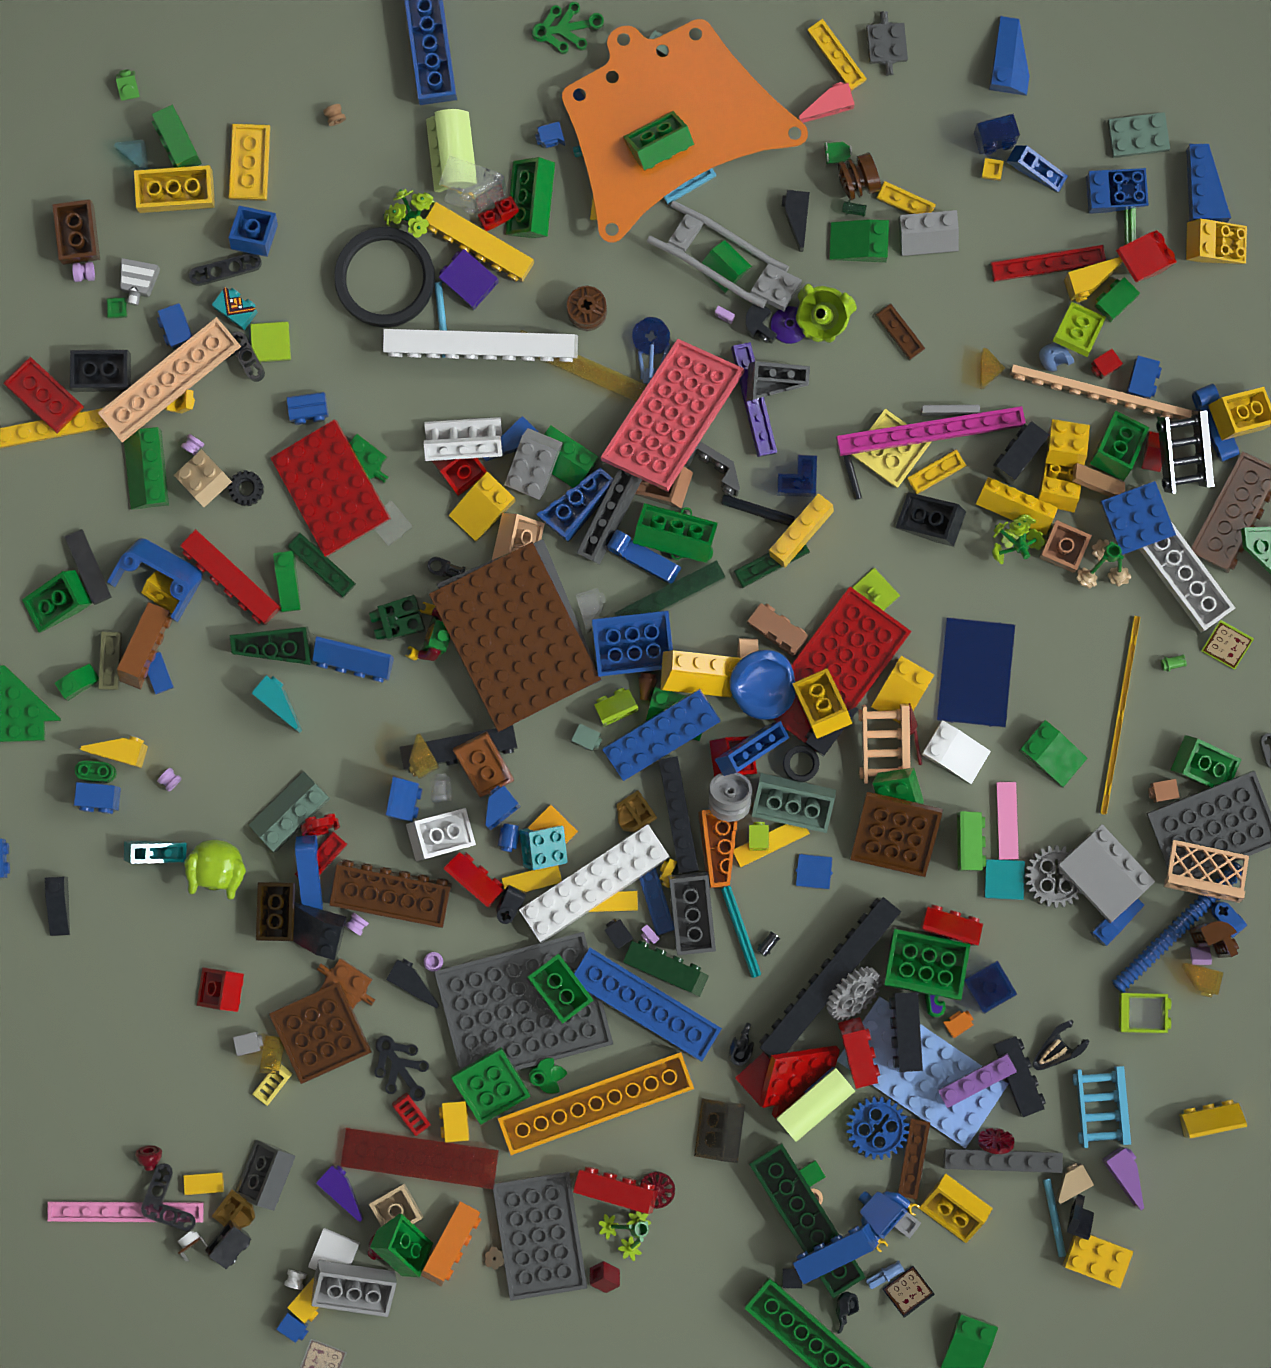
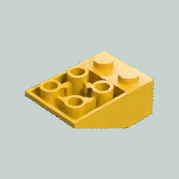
[1186,218,1247,264]
[1038,463,1081,512]

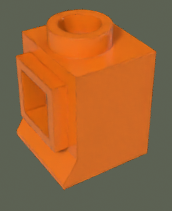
[942,1010,974,1038]

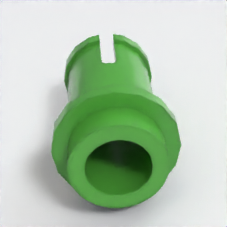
[1161,654,1187,672]

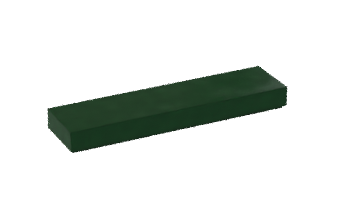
[287,533,356,598]
[734,544,810,588]

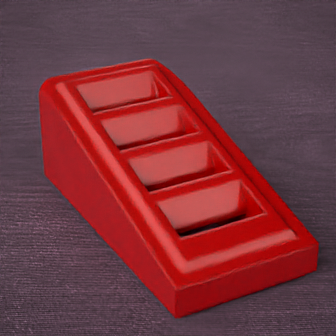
[392,1092,431,1136]

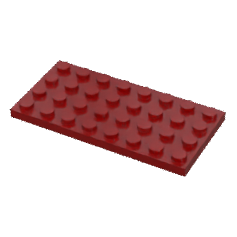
[772,587,912,751]

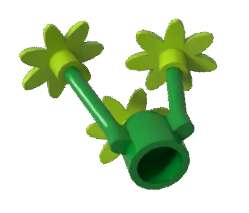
[598,1211,651,1261]

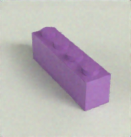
[938,1053,1017,1108]

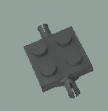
[866,11,908,76]

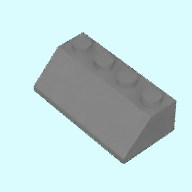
[311,1260,397,1317]

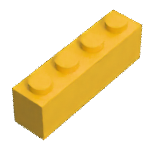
[976,477,1058,535]
[769,493,834,568]

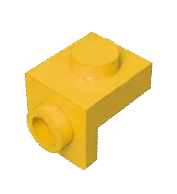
[165,390,195,414]
[659,858,677,889]

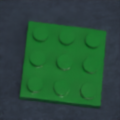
[451,1047,531,1125]

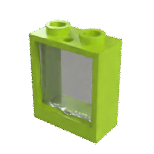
[1119,993,1171,1033]

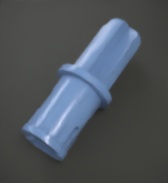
[866,1260,905,1289]

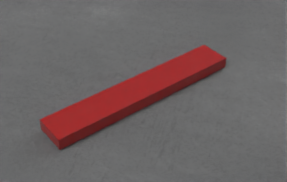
[990,245,1106,282]

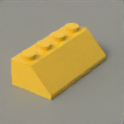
[661,650,742,698]

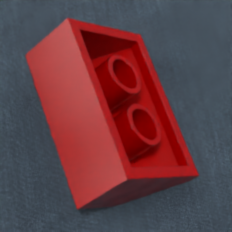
[443,852,504,908]
[920,904,983,946]

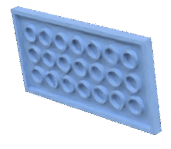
[837,996,1008,1149]

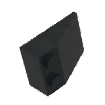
[896,492,966,547]
[293,902,347,960]

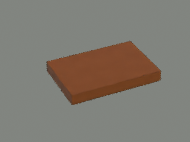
[453,731,514,798]

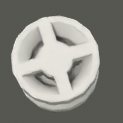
[284,1269,307,1290]

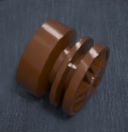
[838,152,881,201]
[567,285,607,331]

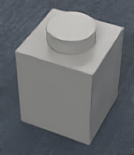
[233,1032,264,1056]

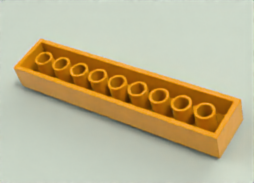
[498,1052,694,1155]

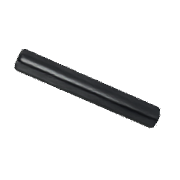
[721,494,795,526]

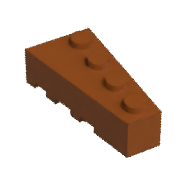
[117,602,172,690]

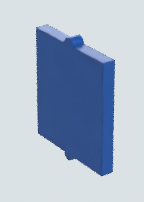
[795,854,833,889]

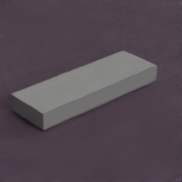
[921,405,980,416]

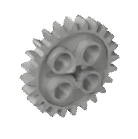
[1024,845,1083,908]
[826,967,882,1021]

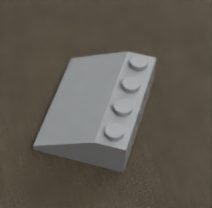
[1058,824,1155,923]

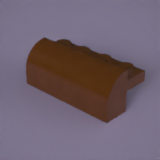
[1188,921,1239,958]

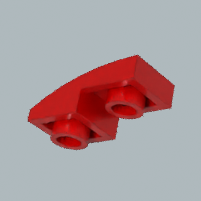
[477,196,519,231]

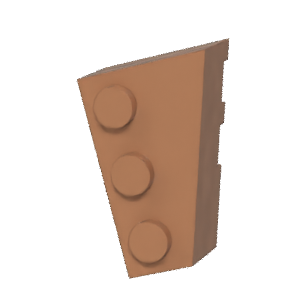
[747,603,808,657]

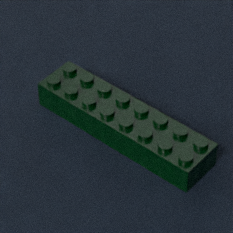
[749,1143,866,1298]

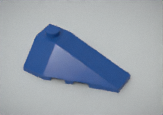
[989,16,1030,96]

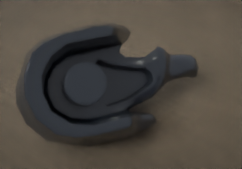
[728,1023,754,1065]
[836,1291,859,1334]

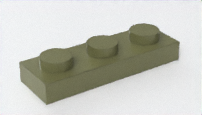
[98,632,122,690]

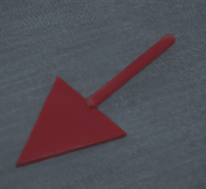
[909,703,922,765]

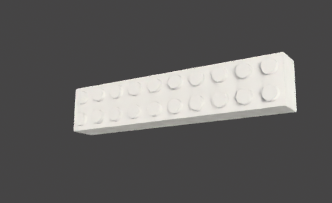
[383,329,578,362]

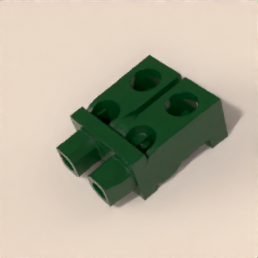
[369,595,426,641]

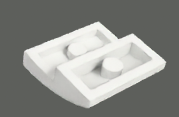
[308,1228,360,1270]

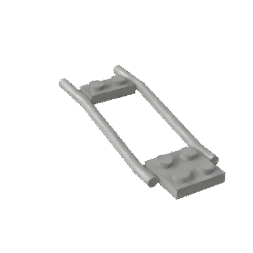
[647,201,802,311]

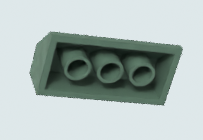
[249,771,331,852]
[752,773,836,833]

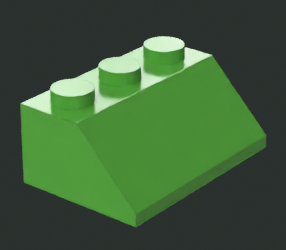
[957,811,986,871]

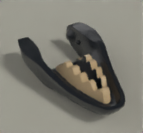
[1033,1020,1090,1070]

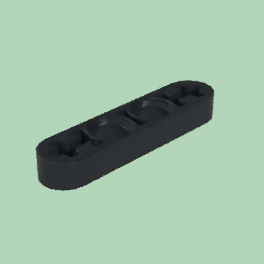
[189,253,262,286]

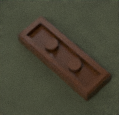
[875,304,925,360]

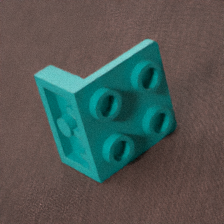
[519,825,568,870]

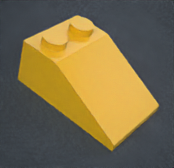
[1064,257,1123,303]
[449,472,516,542]
[871,656,934,724]
[80,736,148,768]

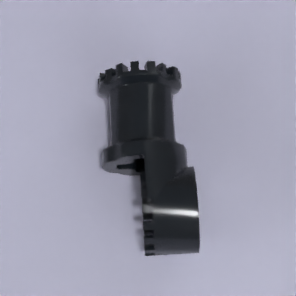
[427,557,466,578]

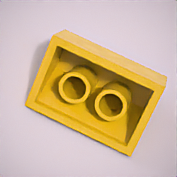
[1179,1099,1247,1138]
[920,1173,993,1243]

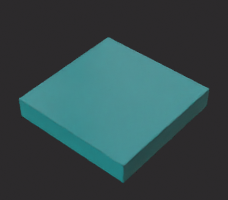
[984,859,1025,900]

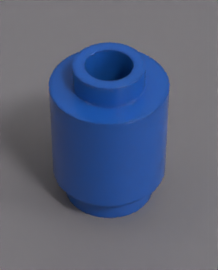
[498,823,519,852]

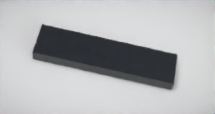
[65,529,112,605]

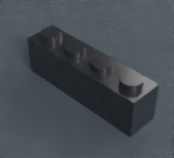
[993,1036,1046,1117]

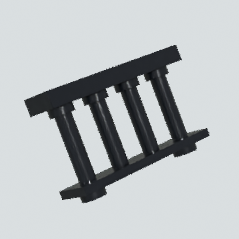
[1156,409,1214,493]

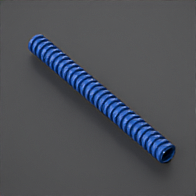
[1112,862,1242,993]

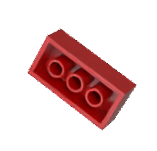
[573,1166,659,1214]

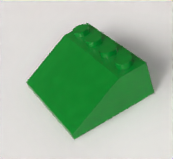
[884,929,971,1001]

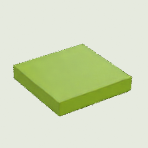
[250,322,291,363]

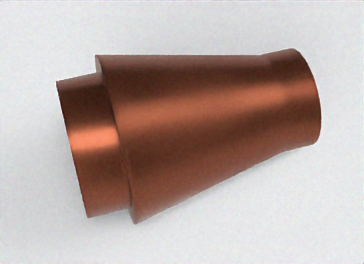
[638,672,657,701]

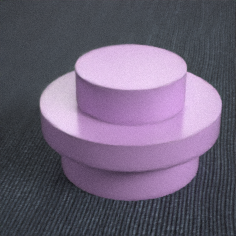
[424,952,443,971]

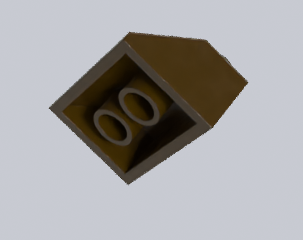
[256,882,295,941]

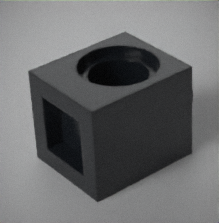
[605,919,634,949]

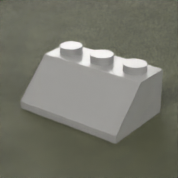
[898,210,959,256]

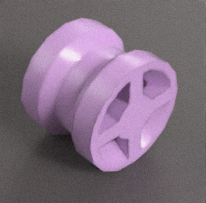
[180,434,205,456]
[157,768,182,792]
[345,912,369,936]

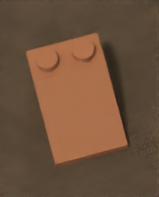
[635,467,693,508]

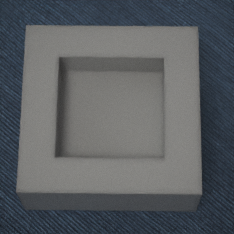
[894,1212,921,1239]

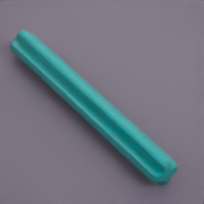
[721,886,761,978]

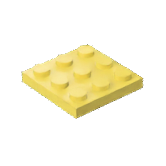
[851,409,931,489]

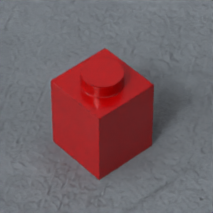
[1091,348,1123,380]

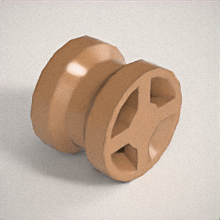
[323,104,346,126]

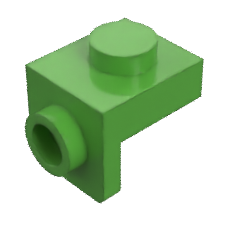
[116,69,140,101]

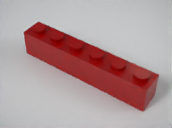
[180,529,281,625]

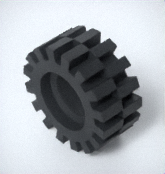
[228,470,264,506]

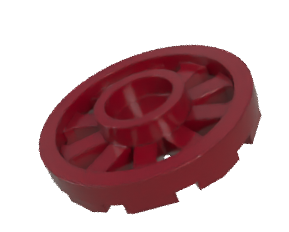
[978,1128,1015,1154]
[640,1172,675,1209]

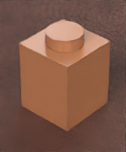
[1148,779,1180,803]

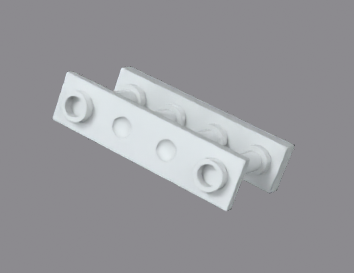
[424,417,502,461]

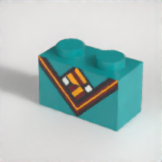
[212,287,258,331]

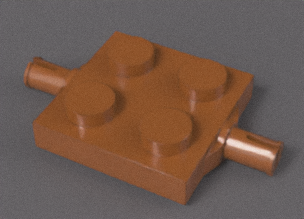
[317,958,376,1009]

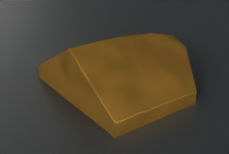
[617,790,657,832]
[212,1189,255,1228]

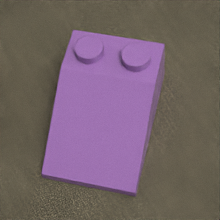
[1102,1147,1144,1210]

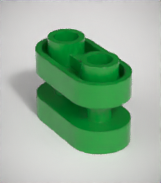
[75,760,117,783]

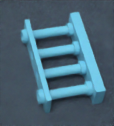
[1073,1066,1131,1148]

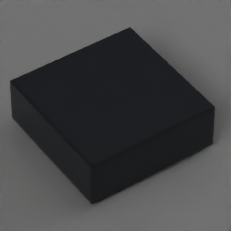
[783,1268,802,1288]

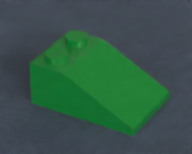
[829,219,889,262]
[1090,411,1150,481]
[22,570,92,633]
[1019,720,1087,787]
[1171,735,1242,788]
[941,1312,998,1368]

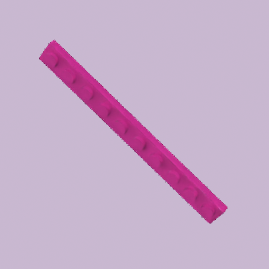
[836,406,1026,456]

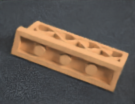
[1164,840,1249,903]

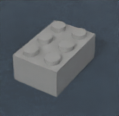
[504,428,563,500]

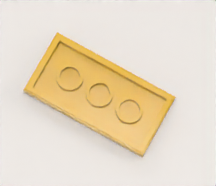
[229,124,270,201]

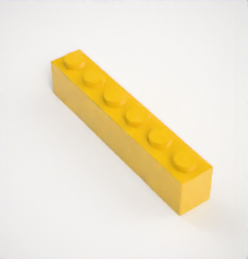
[426,202,534,282]

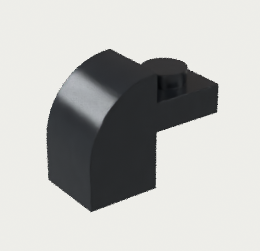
[745,304,777,344]

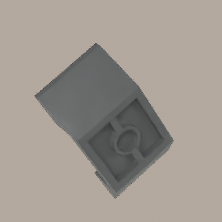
[685,442,740,497]

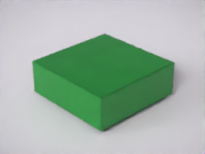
[107,297,127,318]
[799,1160,826,1187]

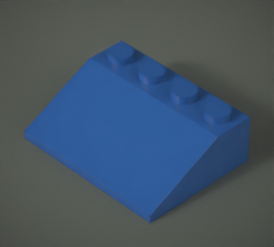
[592,610,673,677]

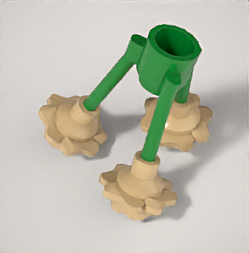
[1076,539,1131,589]

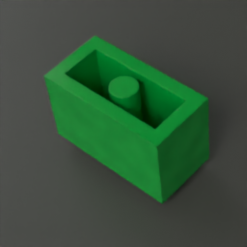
[1095,277,1140,323]

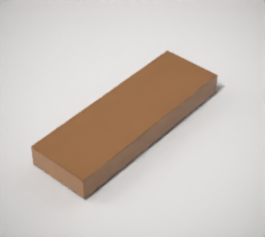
[1072,463,1125,497]

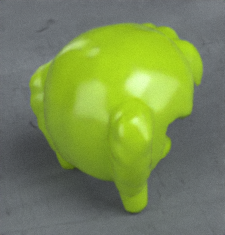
[796,284,857,343]
[184,839,246,900]

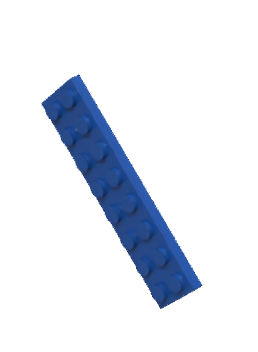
[574,948,722,1062]

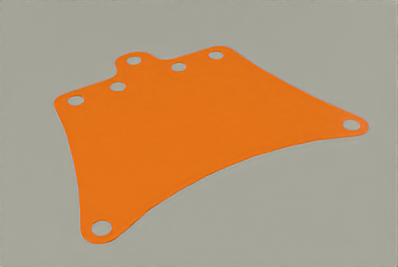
[562,19,808,243]

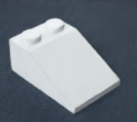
[922,720,991,784]
[406,808,476,861]

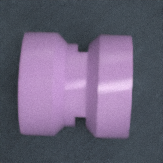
[73,262,95,282]

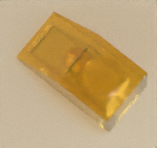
[408,733,440,779]
[1182,963,1224,998]

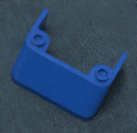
[107,539,203,622]

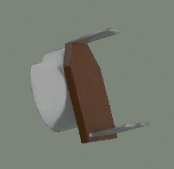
[178,1231,208,1261]

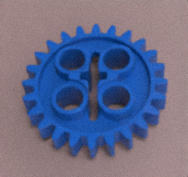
[846,1096,909,1160]

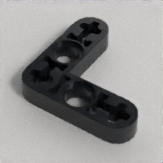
[225,331,265,382]
[141,1163,196,1232]

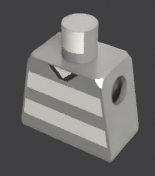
[121,258,160,306]

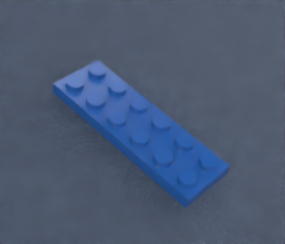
[602,688,721,781]

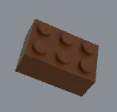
[52,199,100,265]

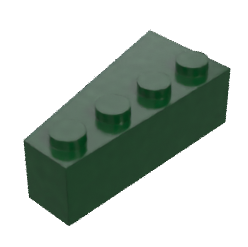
[230,626,312,665]
[623,940,709,997]

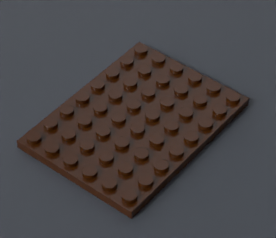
[429,542,601,732]

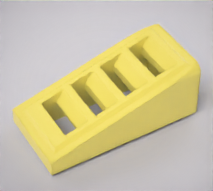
[252,1062,293,1106]

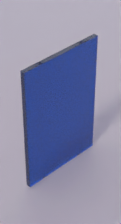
[937,618,1015,727]

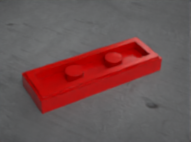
[295,831,348,877]

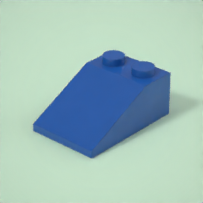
[386,777,423,822]

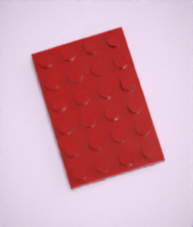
[271,419,391,557]

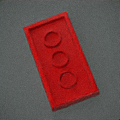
[3,357,84,434]

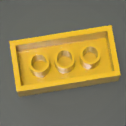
[134,165,215,213]

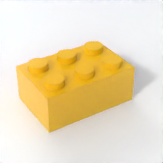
[1208,387,1271,441]
[792,668,852,739]
[1062,1235,1134,1288]

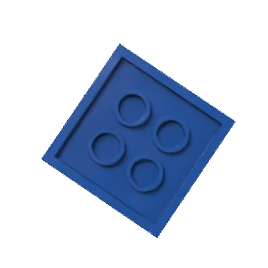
[1101,481,1176,555]

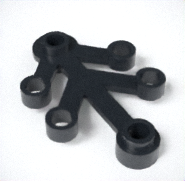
[374,1035,429,1101]

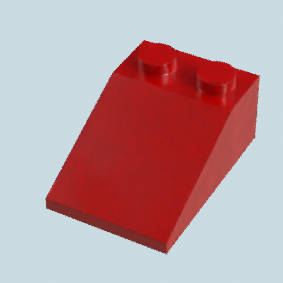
[1116,230,1177,283]

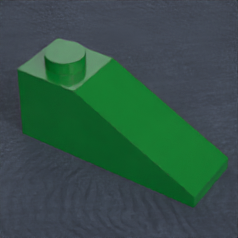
[273,551,301,612]

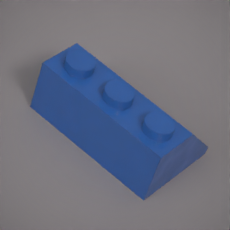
[485,785,521,830]

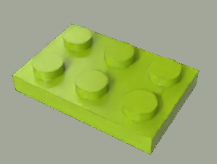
[1053,302,1106,357]

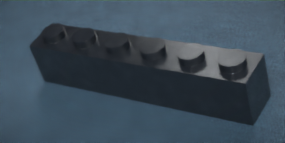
[400,725,518,773]
[659,756,698,874]

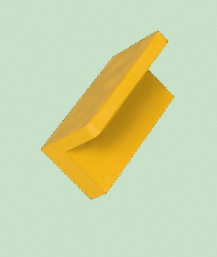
[141,571,180,613]

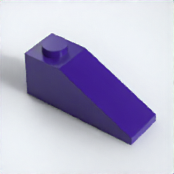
[316,1165,364,1222]

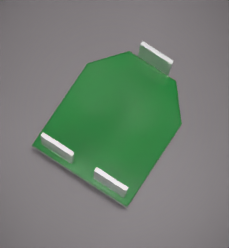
[824,142,852,165]

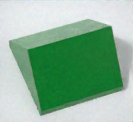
[702,240,752,293]

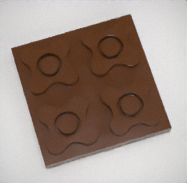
[850,792,943,877]
[269,981,372,1084]

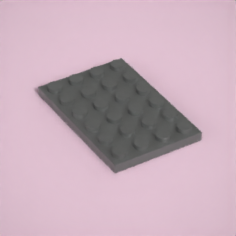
[1146,771,1271,878]
[492,1172,587,1301]

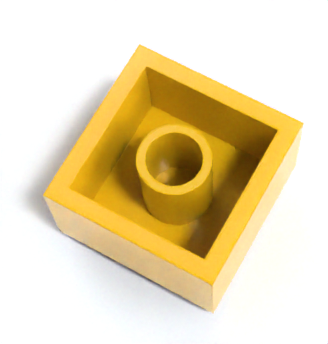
[1045,419,1090,467]

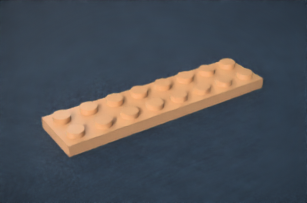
[98,317,241,442]

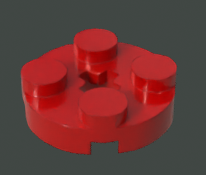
[300,813,340,836]

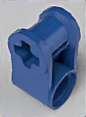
[1211,902,1247,938]

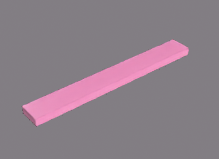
[47,1201,204,1222]

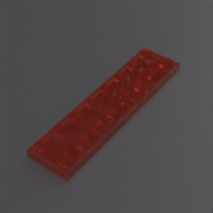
[340,1128,499,1189]

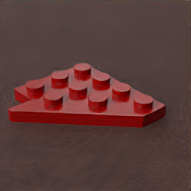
[759,1045,840,1119]

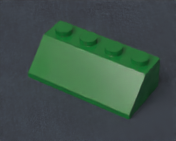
[505,157,555,238]
[124,427,169,510]
[633,503,718,563]

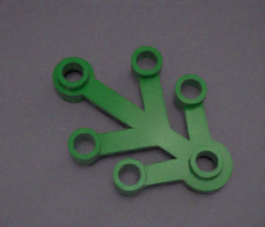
[532,2,604,54]

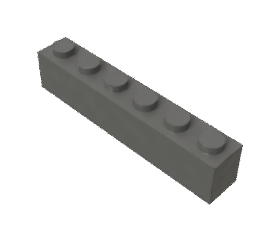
[577,469,642,565]
[943,1148,1063,1173]

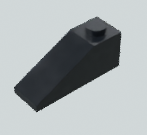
[781,190,810,252]
[805,707,859,757]
[45,877,70,936]
[386,958,439,1009]

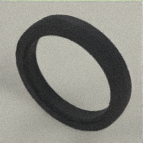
[335,227,435,327]

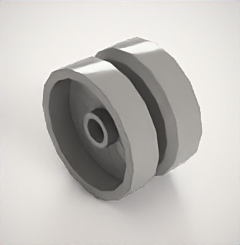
[708,773,752,822]

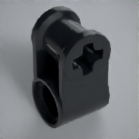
[496,884,526,924]

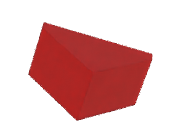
[1141,431,1162,472]

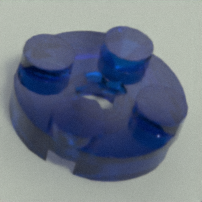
[632,317,670,356]

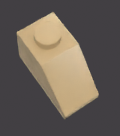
[1056,1163,1094,1204]

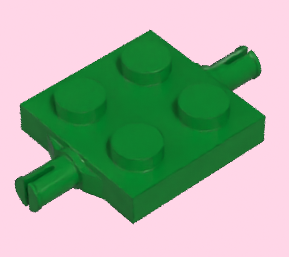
[349,434,389,483]

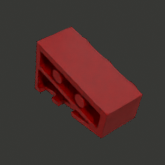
[838,1017,880,1089]

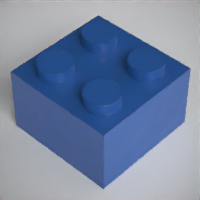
[228,206,278,257]
[74,782,121,814]

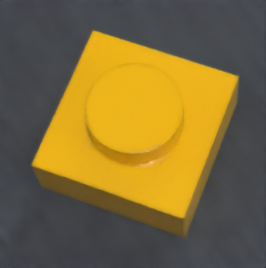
[982,158,1004,181]

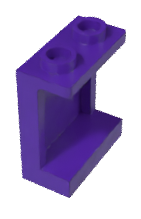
[439,249,499,310]

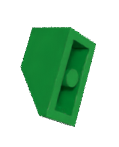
[55,664,99,701]

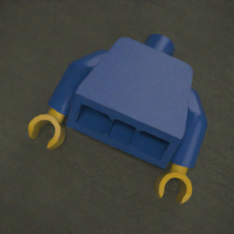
[858,1191,920,1252]

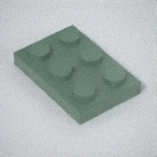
[1108,112,1170,158]

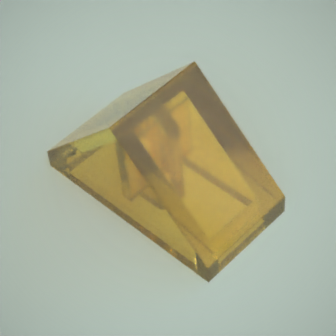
[980,348,1005,389]

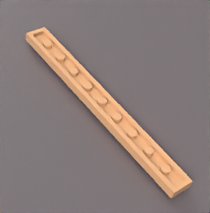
[1010,364,1192,419]

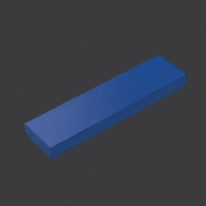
[639,867,674,936]

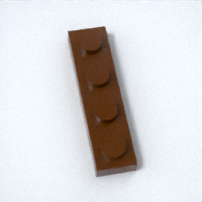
[898,1119,931,1200]

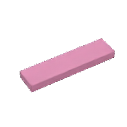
[996,782,1019,860]

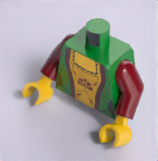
[405,602,450,661]

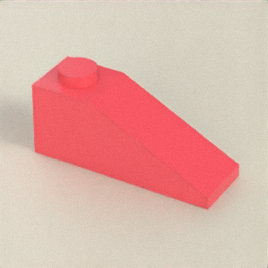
[798,82,855,123]

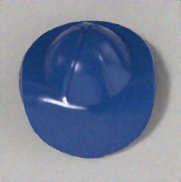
[730,650,796,720]

